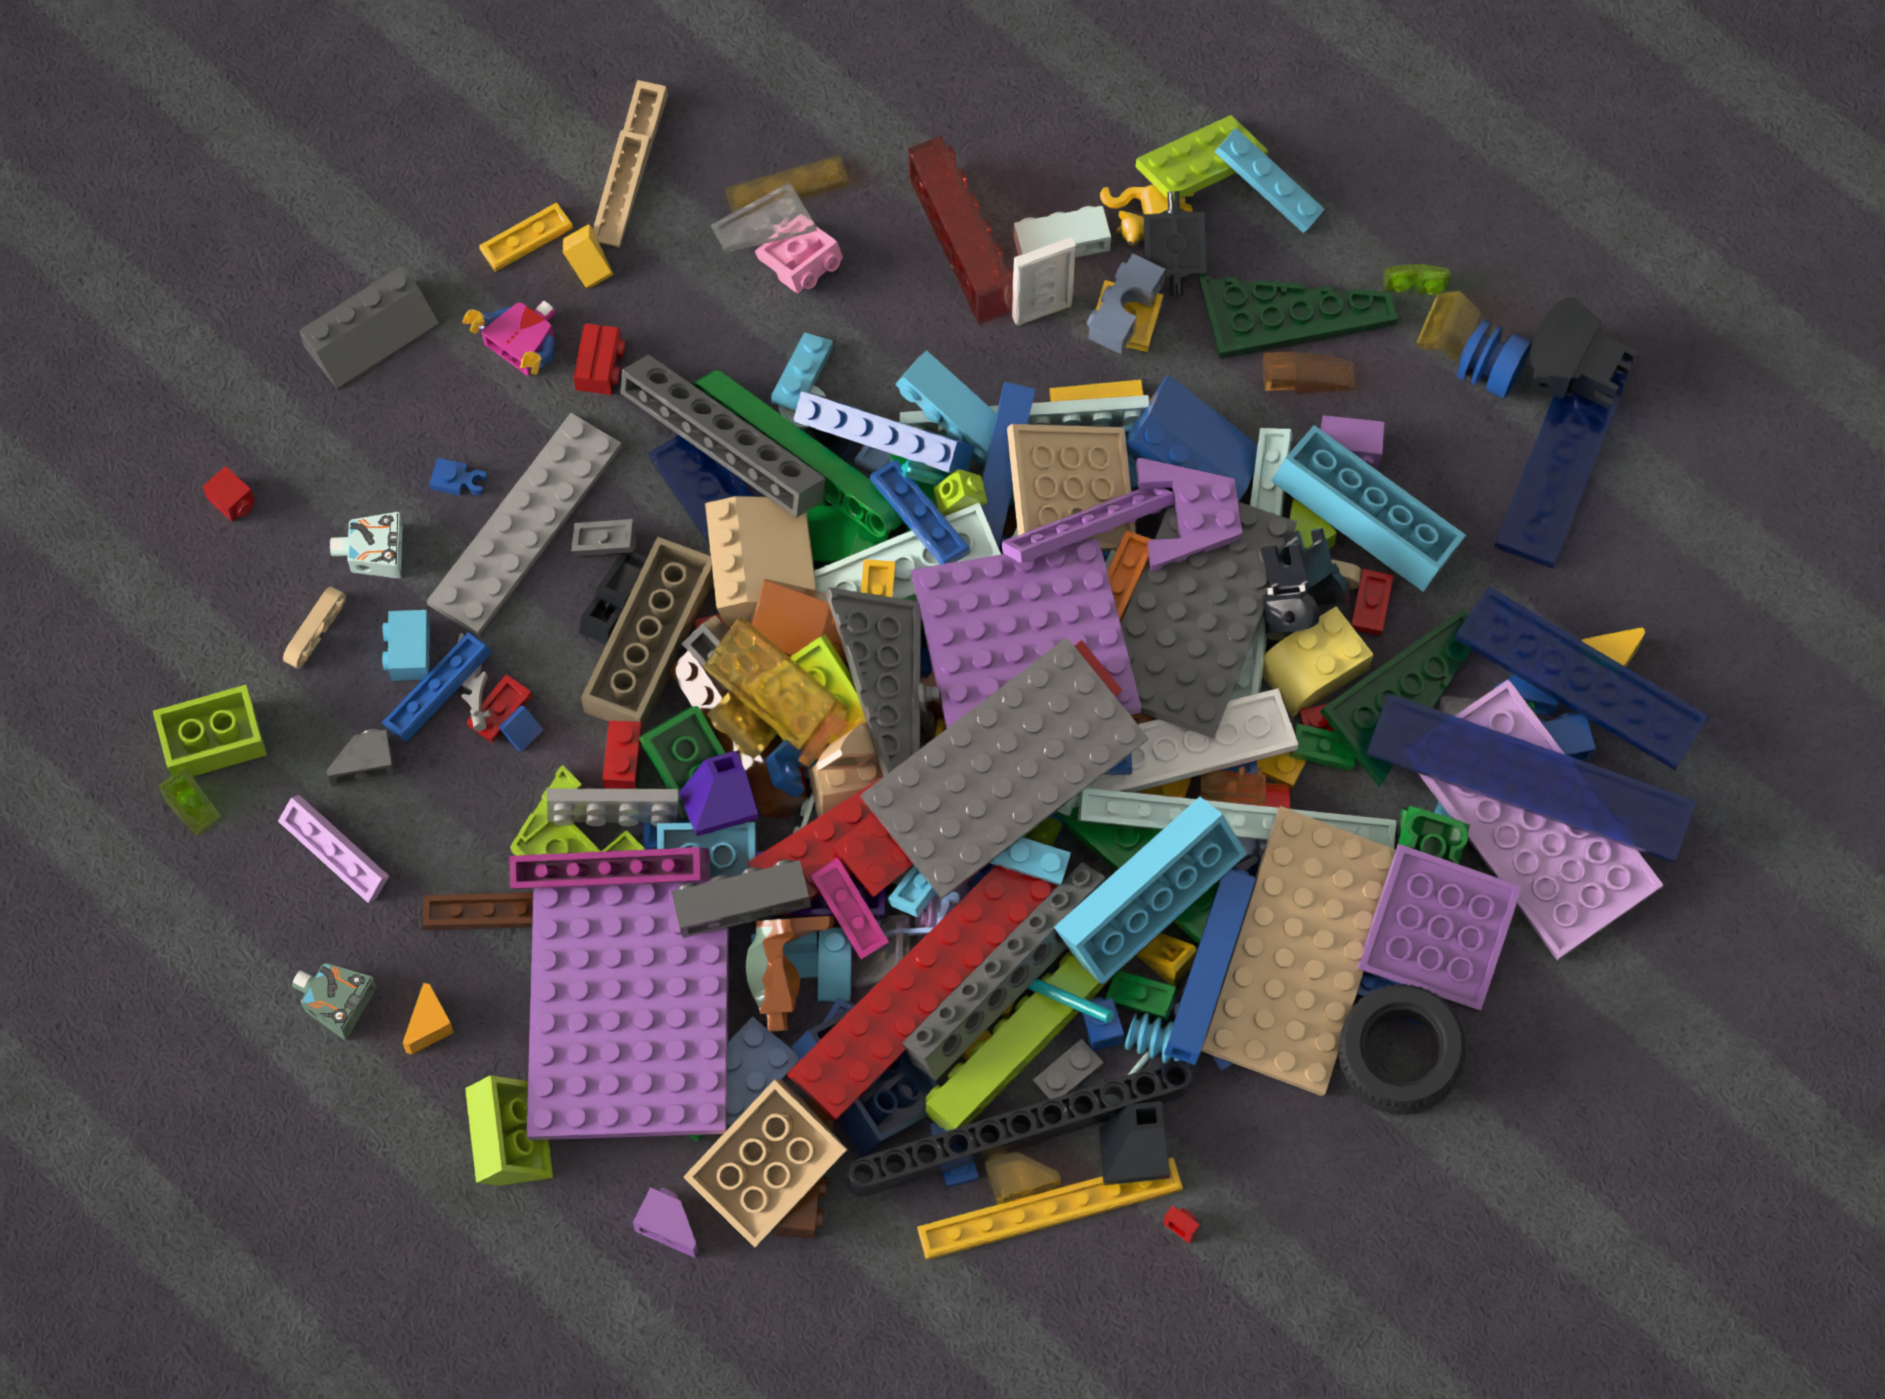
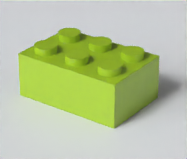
[153,685,267,782]

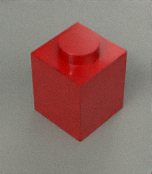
[203,466,255,522]

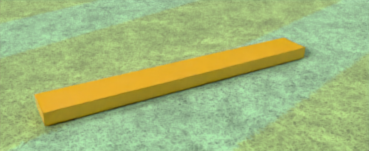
[917,1157,1183,1260]

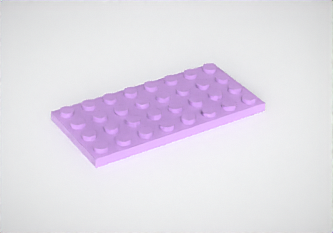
[1403,679,1663,961]

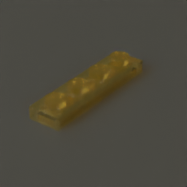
[725,155,849,218]

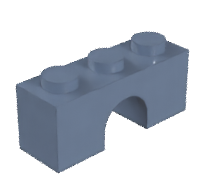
[1087,254,1165,354]

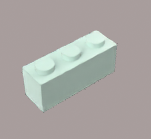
[1014,206,1111,257]

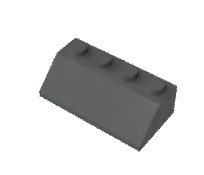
[299,266,439,390]

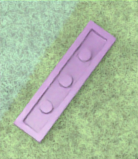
[278,795,389,903]

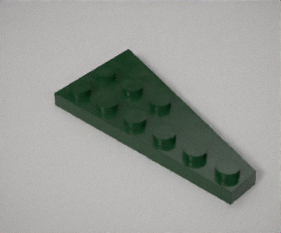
[1320,609,1482,787]

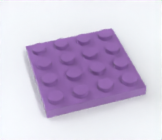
[1357,844,1522,1011]

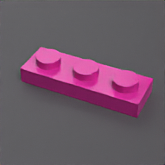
[809,857,889,959]

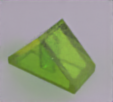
[158,766,221,836]

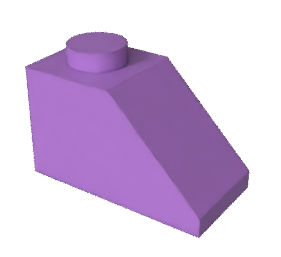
[633,1187,698,1258]

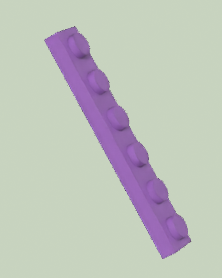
[1002,488,1174,563]

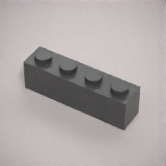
[672,859,811,938]

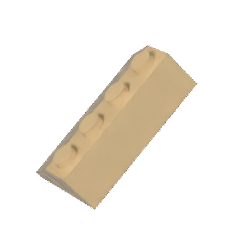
[705,496,817,628]
[683,1079,848,1247]

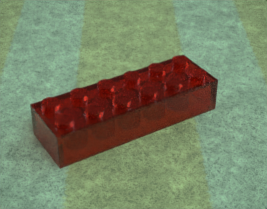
[908,136,1013,324]

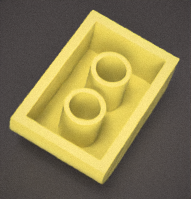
[1262,606,1374,717]

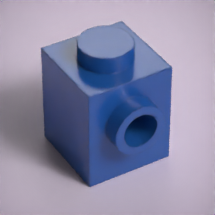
[1080,997,1124,1051]

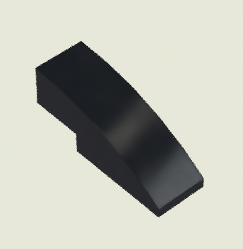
[579,552,647,645]

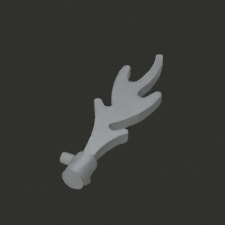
[458,633,491,731]

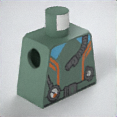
[292,963,377,1040]

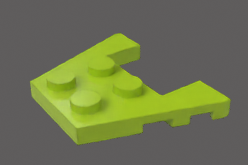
[510,765,646,856]

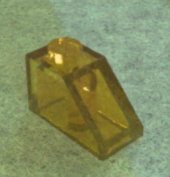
[984,1151,1061,1205]

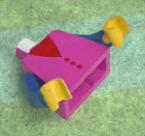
[462,301,556,376]

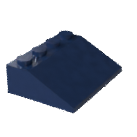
[792,1008,939,1157]

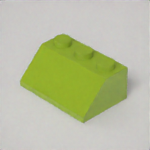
[465,1075,553,1186]

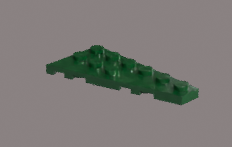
[1198,274,1398,359]

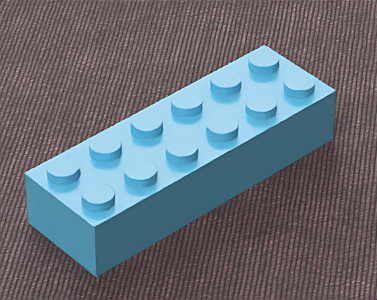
[1271,425,1466,592]
[1054,797,1247,984]

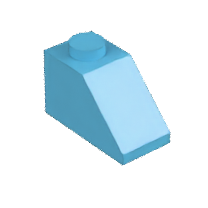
[818,928,852,1002]

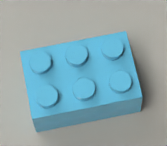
[657,822,758,878]

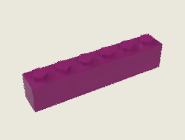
[509,847,710,889]

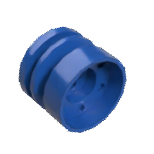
[1457,319,1532,400]

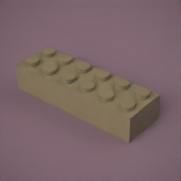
[581,537,714,732]

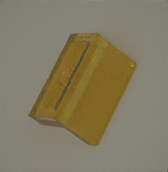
[1416,291,1480,361]

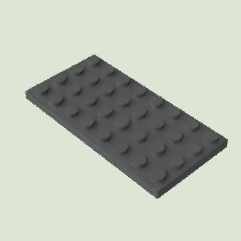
[1121,502,1297,739]

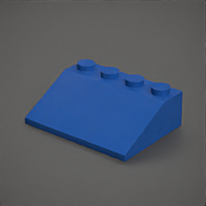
[1125,374,1258,502]

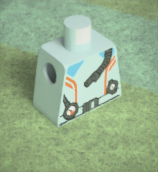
[330,512,403,578]

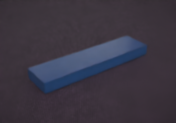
[870,460,970,565]
[382,632,492,744]

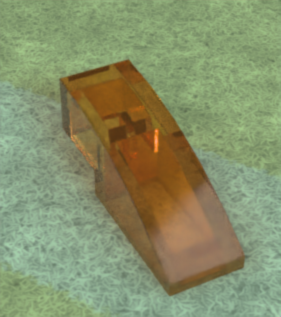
[1262,352,1356,394]

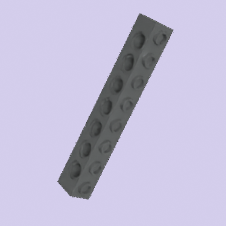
[621,355,825,518]
[902,862,1106,1081]

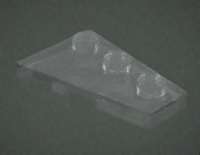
[710,183,818,253]

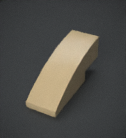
[816,722,877,770]

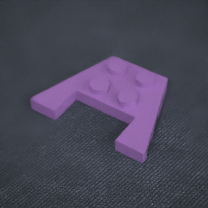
[1136,458,1242,571]

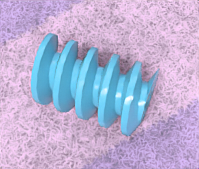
[1125,1012,1189,1065]

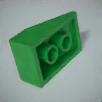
[807,506,895,569]

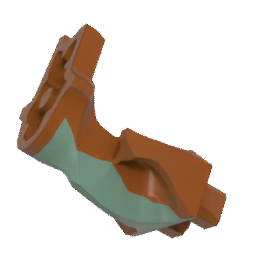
[746,915,835,1031]

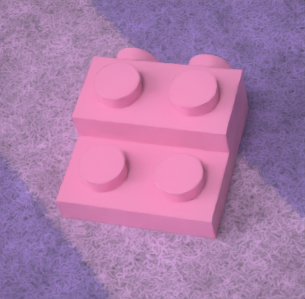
[755,216,843,294]

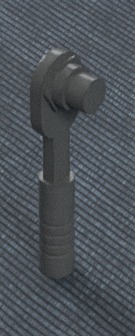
[918,683,940,742]

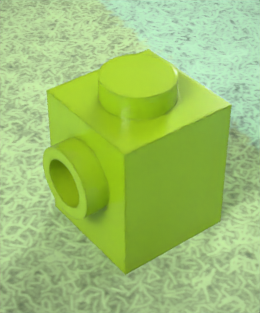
[933,469,988,516]

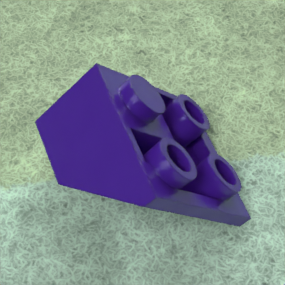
[679,751,759,836]

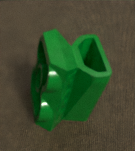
[1398,806,1470,864]

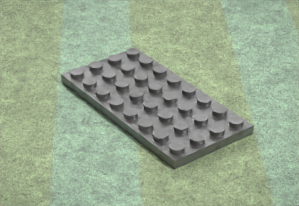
[860,637,1148,899]

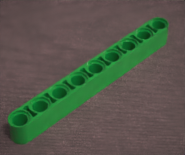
[692,370,905,537]

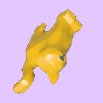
[1100,185,1194,246]

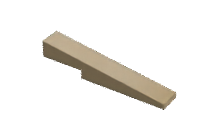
[593,80,668,248]

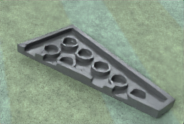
[825,587,921,777]

